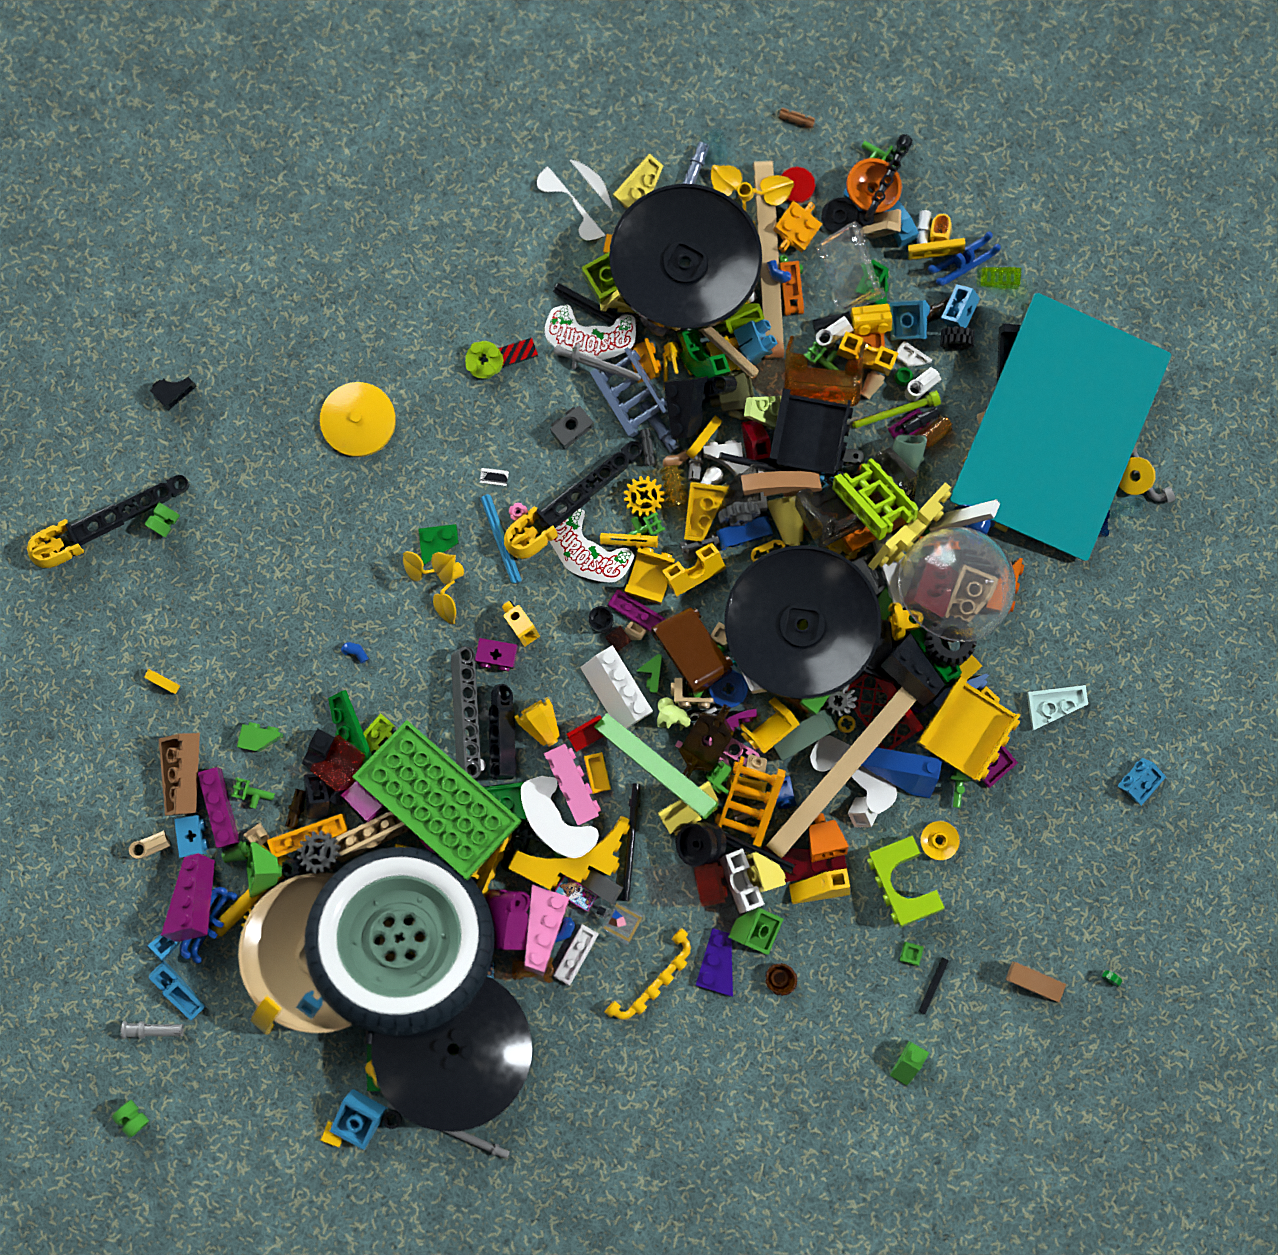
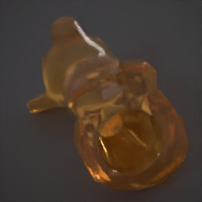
[512,957,554,983]

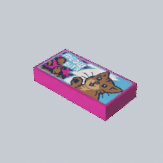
[555,875,598,912]

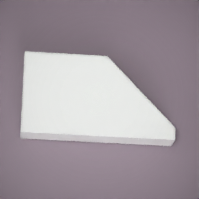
[896,341,932,367]

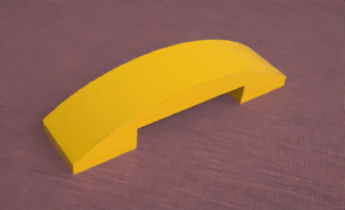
[251,995,282,1035]

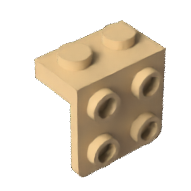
[671,678,714,709]

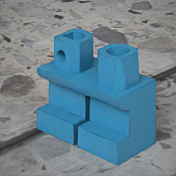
[734,319,778,365]

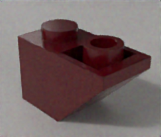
[741,420,771,460]

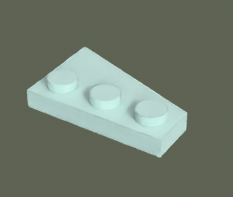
[1027,685,1088,731]

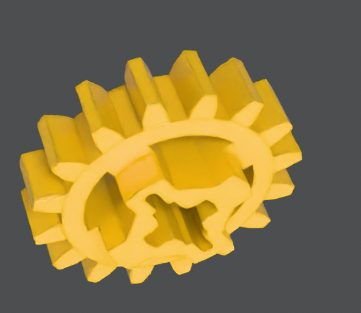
[624,476,665,518]

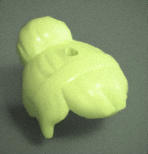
[657,697,691,731]

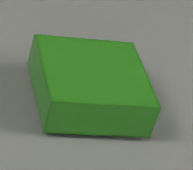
[899,941,924,966]

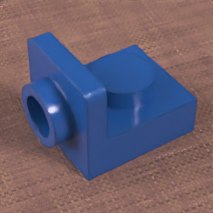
[776,776,796,809]

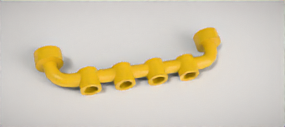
[604,928,691,1020]

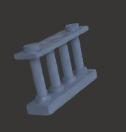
[590,347,668,437]

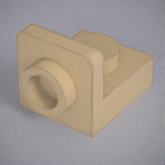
[741,754,767,781]

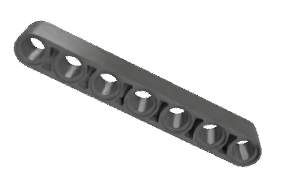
[451,646,481,779]

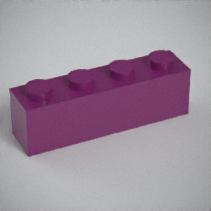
[198,767,240,848]

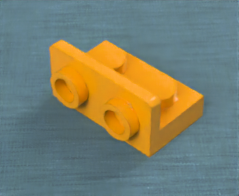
[630,338,662,383]

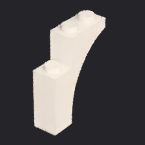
[703,440,767,511]

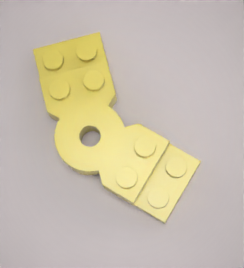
[868,482,952,570]

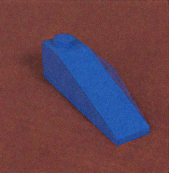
[861,747,942,798]

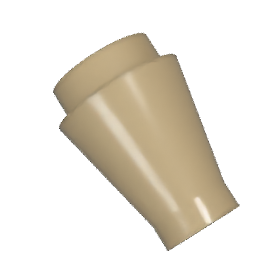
[860,370,885,400]

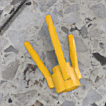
[663,342,693,390]

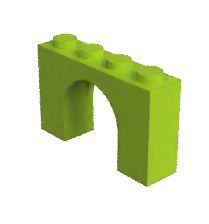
[867,835,945,928]

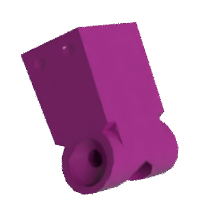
[486,888,530,950]

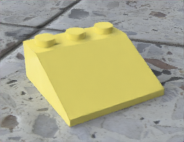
[658,781,720,836]

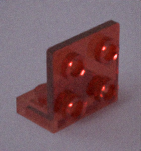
[310,735,365,792]

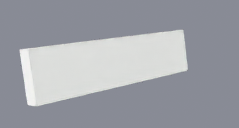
[929,500,1000,533]

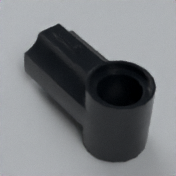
[282,852,317,878]

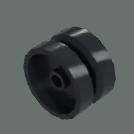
[676,821,727,866]

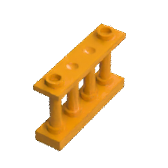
[714,756,786,847]

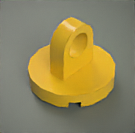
[888,602,924,641]

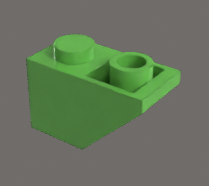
[237,722,283,752]

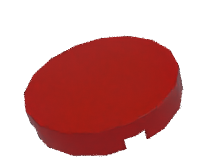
[781,167,815,204]

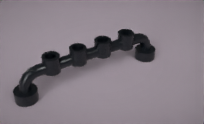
[858,134,912,227]

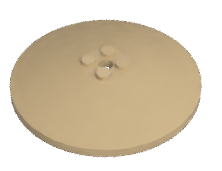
[239,872,399,1033]

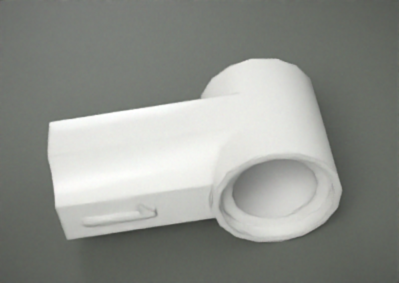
[816,316,854,349]
[904,367,941,402]

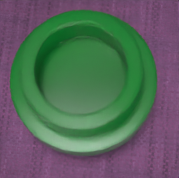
[894,367,913,386]

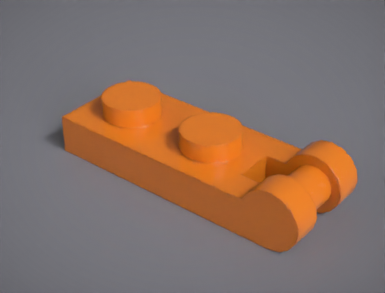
[779,261,804,316]

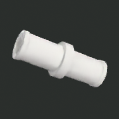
[916,210,931,244]

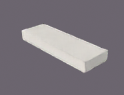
[553,924,599,986]

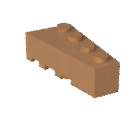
[159,733,200,816]

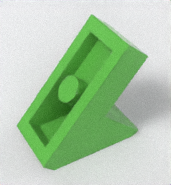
[637,654,662,694]

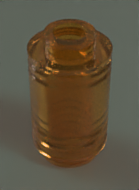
[920,416,953,448]

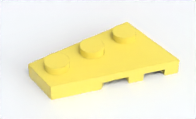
[613,153,663,209]

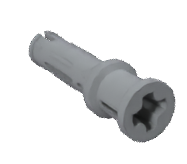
[121,1021,184,1039]

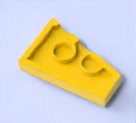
[684,482,729,541]

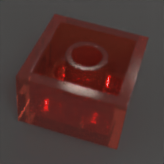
[693,863,728,907]

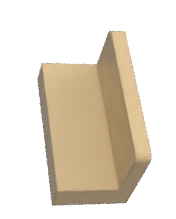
[860,209,901,238]

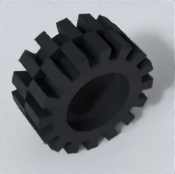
[940,326,975,350]

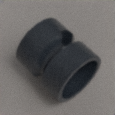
[588,606,614,634]

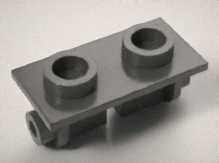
[679,533,721,561]

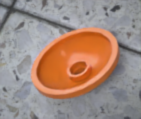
[846,158,902,213]

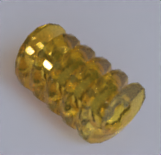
[660,465,689,507]

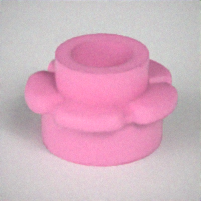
[509,503,528,521]

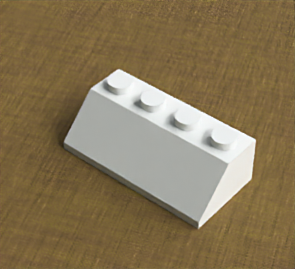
[580,645,653,729]

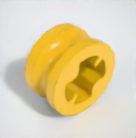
[838,715,856,733]

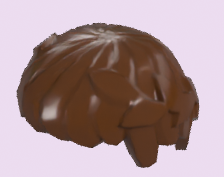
[765,963,797,996]

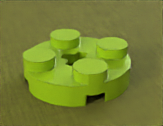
[465,341,503,379]

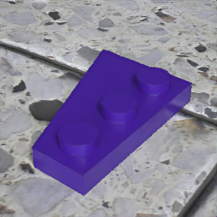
[695,928,733,997]

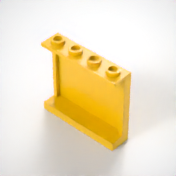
[916,677,1020,782]

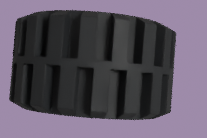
[924,615,977,668]

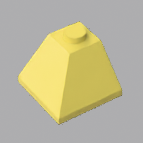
[745,852,786,892]

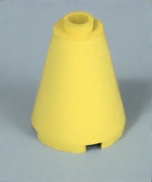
[767,494,805,547]

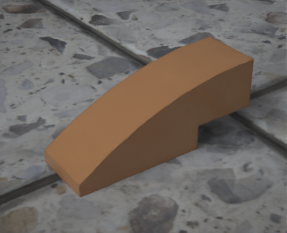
[1005,961,1066,1002]

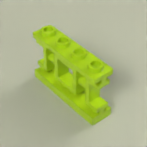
[832,458,918,540]

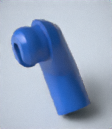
[767,260,791,283]
[341,642,369,664]
[555,917,575,943]

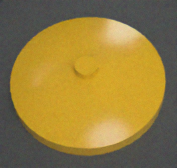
[320,382,396,457]

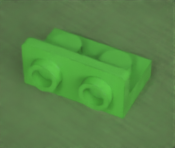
[705,759,732,794]

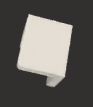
[848,797,878,827]

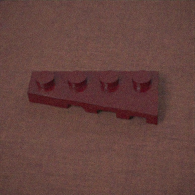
[764,846,848,882]

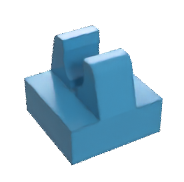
[296,991,323,1019]

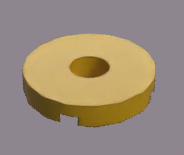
[1119,457,1156,495]

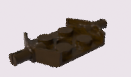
[678,704,734,779]

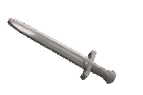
[554,343,641,381]

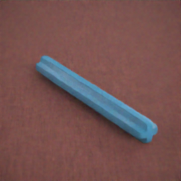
[481,494,521,584]

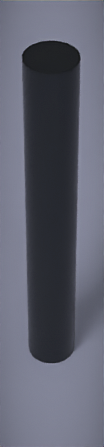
[918,957,949,1014]

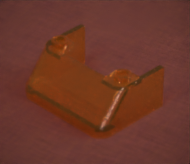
[784,336,866,407]

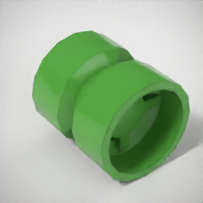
[144,502,180,538]
[111,1100,150,1138]

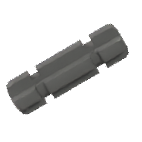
[640,429,655,466]

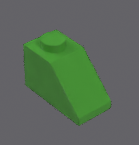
[890,1041,929,1085]

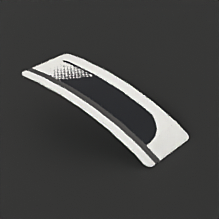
[480,468,509,486]

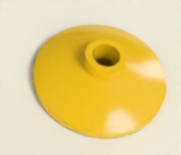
[920,821,960,860]

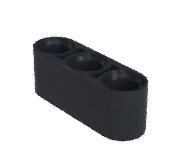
[704,376,737,400]

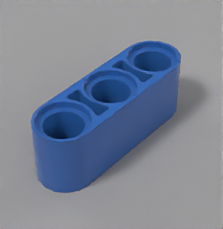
[716,516,774,550]

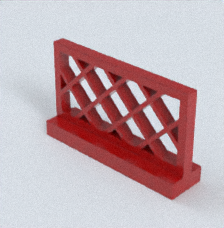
[848,674,923,750]

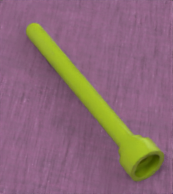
[852,390,941,428]

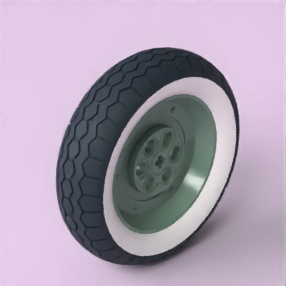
[304,847,494,1035]

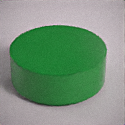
[1102,970,1123,987]

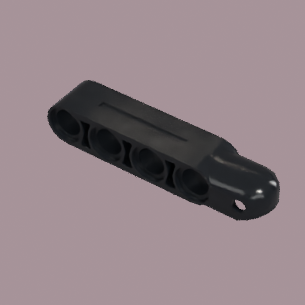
[488,684,516,780]

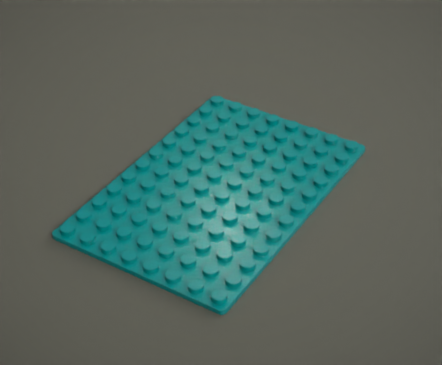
[949,293,1171,561]

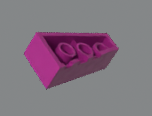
[161,853,215,942]

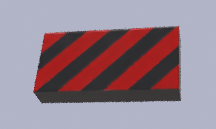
[499,338,538,368]

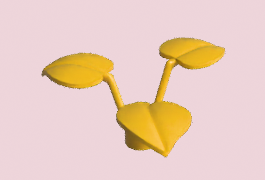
[711,165,794,229]
[403,551,464,624]

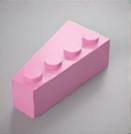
[544,744,601,826]
[525,885,569,976]

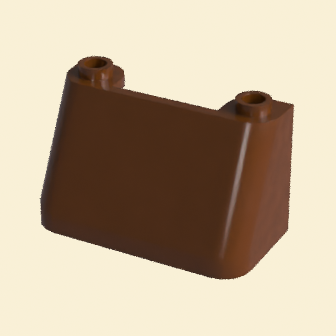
[651,607,733,697]

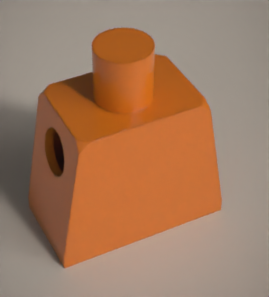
[808,813,849,862]

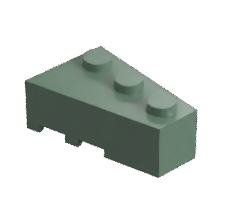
[774,709,838,761]

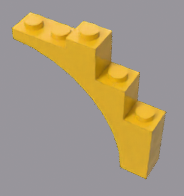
[507,816,630,890]

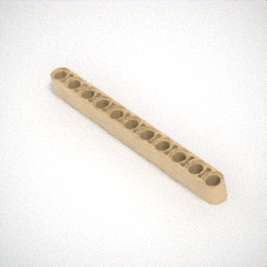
[753,161,784,359]
[766,687,916,858]

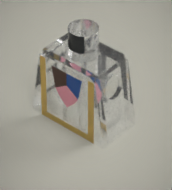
[595,903,644,946]

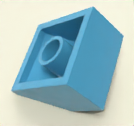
[330,1089,387,1150]

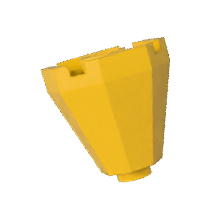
[515,697,560,747]

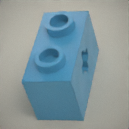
[941,284,980,328]
[174,815,209,858]

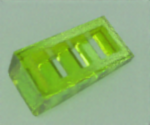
[980,267,1021,289]

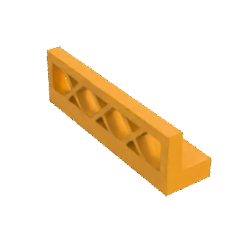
[267,814,348,857]

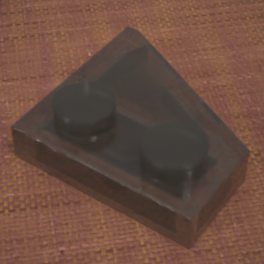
[722,464,761,506]

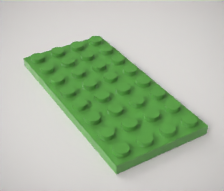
[352,720,521,880]

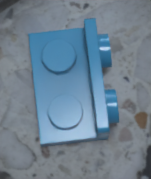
[1118,758,1166,806]

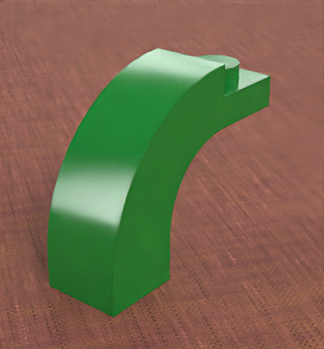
[677,330,731,378]

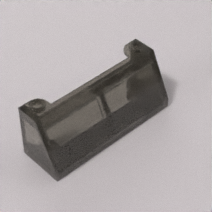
[795,447,918,548]

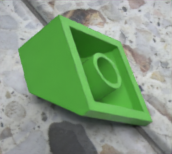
[246,842,282,898]
[729,907,784,955]

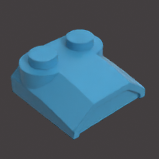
[889,300,930,341]

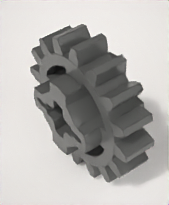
[718,501,761,527]
[297,830,341,874]

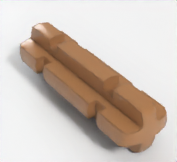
[779,108,815,129]

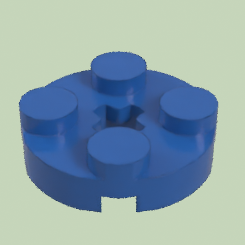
[709,670,748,708]

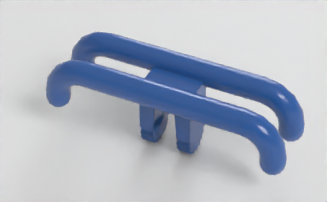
[928,232,1001,286]
[179,887,238,964]

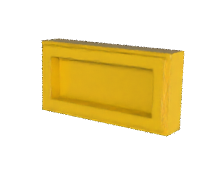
[584,752,611,794]

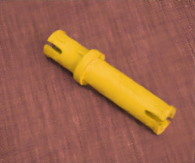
[600,533,658,548]

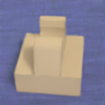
[243,823,271,846]

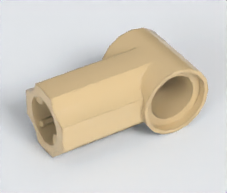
[129,831,171,859]

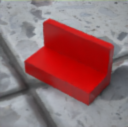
[566,715,604,752]

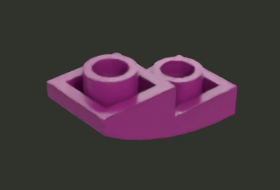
[726,709,757,732]

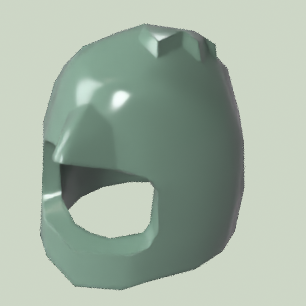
[892,435,927,472]

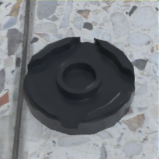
[821,197,859,235]

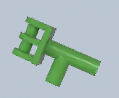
[861,141,895,166]
[802,341,841,377]
[625,513,666,541]
[949,769,971,808]
[230,777,275,809]

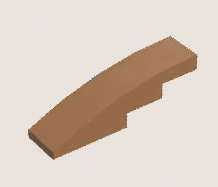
[741,471,822,497]

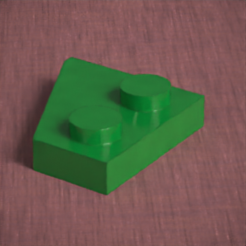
[419,524,459,565]

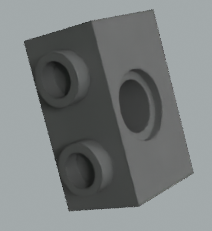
[550,405,594,449]

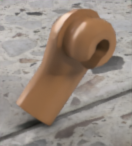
[663,450,689,469]

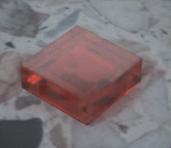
[605,626,632,652]

